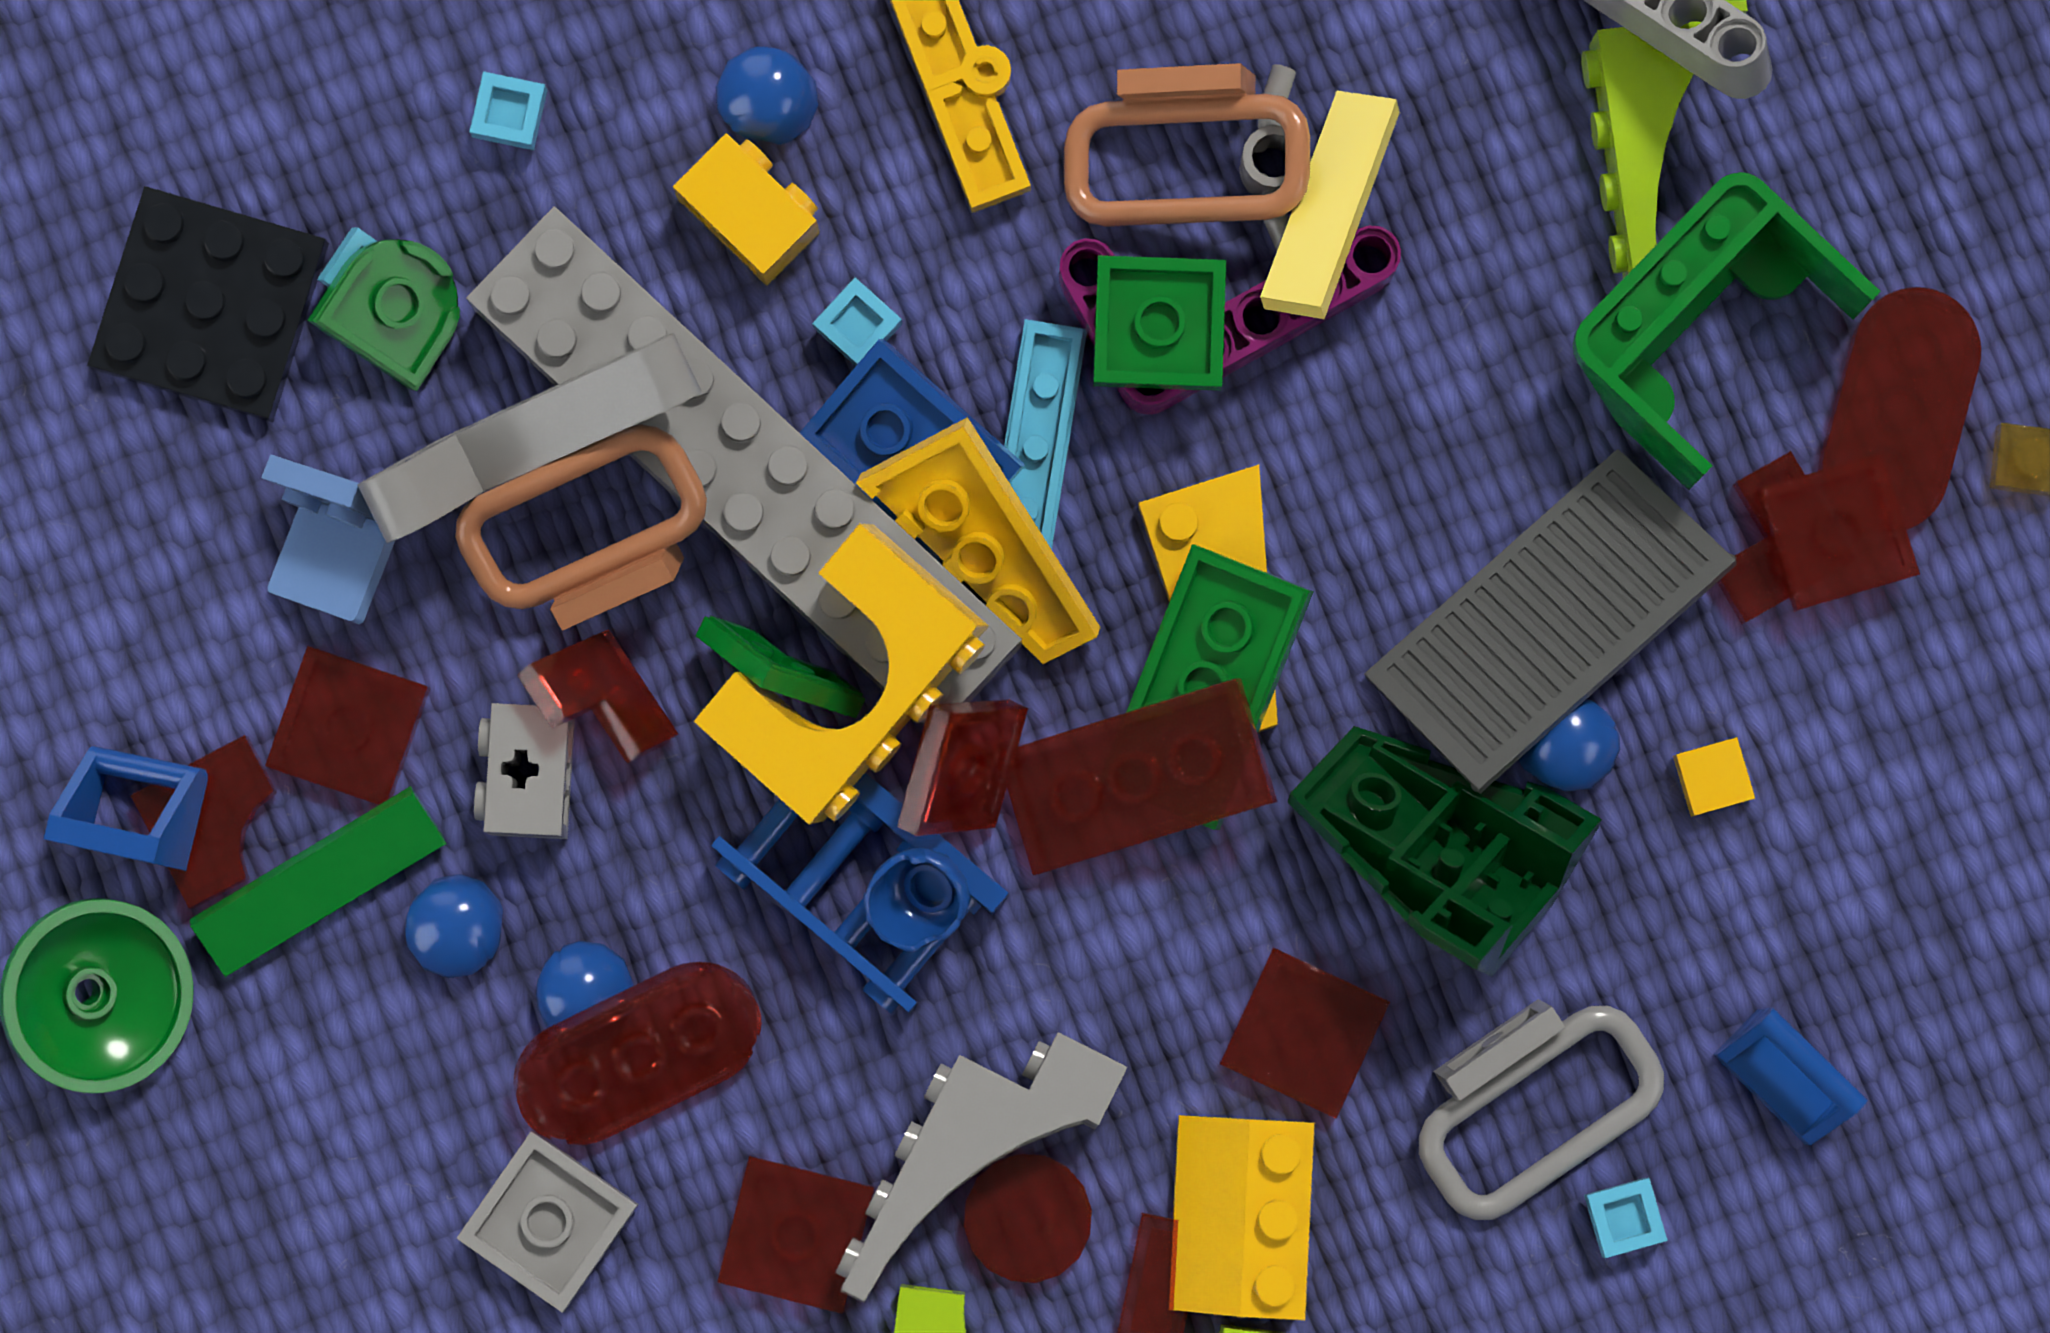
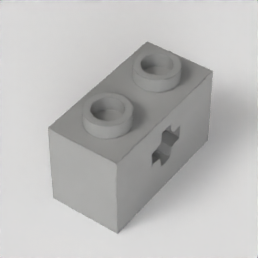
[474,703,575,839]

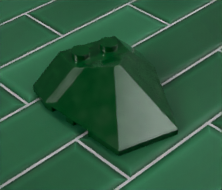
[1287,726,1602,977]

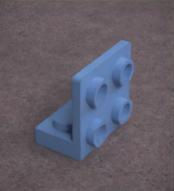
[261,454,395,624]

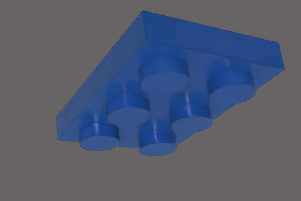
[800,339,1025,562]

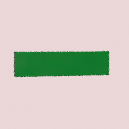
[190,786,446,977]

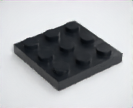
[87,186,329,422]

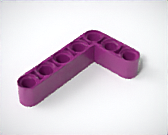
[1059,225,1401,415]

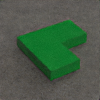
[695,615,865,718]

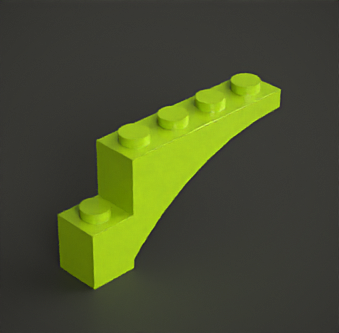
[1582,0,1748,278]

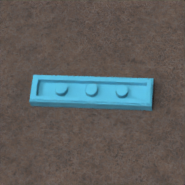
[1004,319,1087,549]

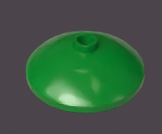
[0,898,194,1093]

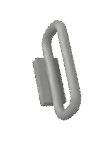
[1419,999,1664,1220]

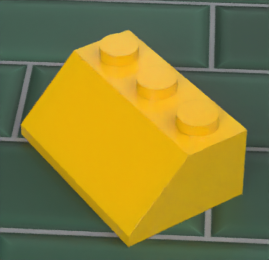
[1168,1115,1314,1320]

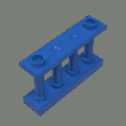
[711,773,1009,1014]

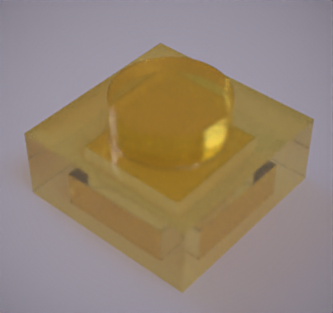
[1989,423,2050,496]

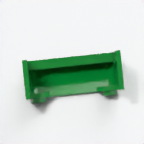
[1573,172,1881,490]

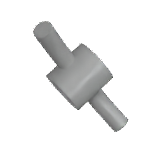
[1239,64,1296,252]

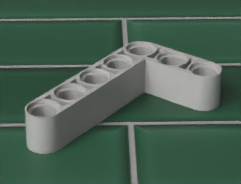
[1584,0,1772,99]
[357,333,702,543]

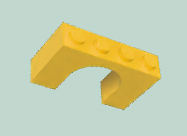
[693,523,989,825]

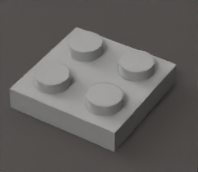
[456,1131,639,1313]

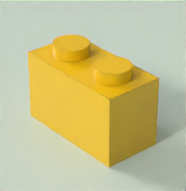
[673,133,820,286]

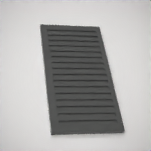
[1364,449,1737,794]

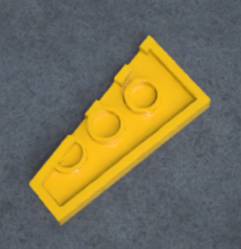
[856,417,1100,664]
[1138,464,1278,732]

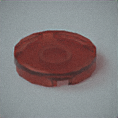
[964,1154,1092,1283]

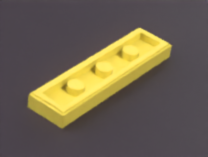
[1260,91,1400,319]

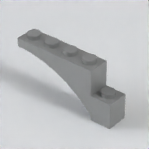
[835,1032,1127,1303]

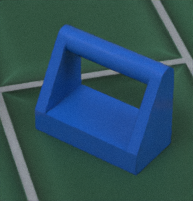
[43,746,208,871]
[1713,1008,1868,1145]

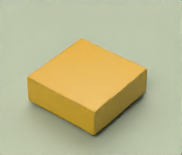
[1673,737,1755,817]

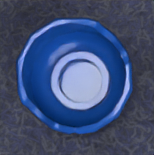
[715,46,819,145]
[1519,699,1620,792]
[863,847,970,952]
[405,874,503,978]
[536,941,634,1046]

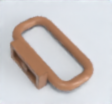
[1064,63,1310,226]
[455,424,707,631]

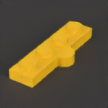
[890,0,1031,213]

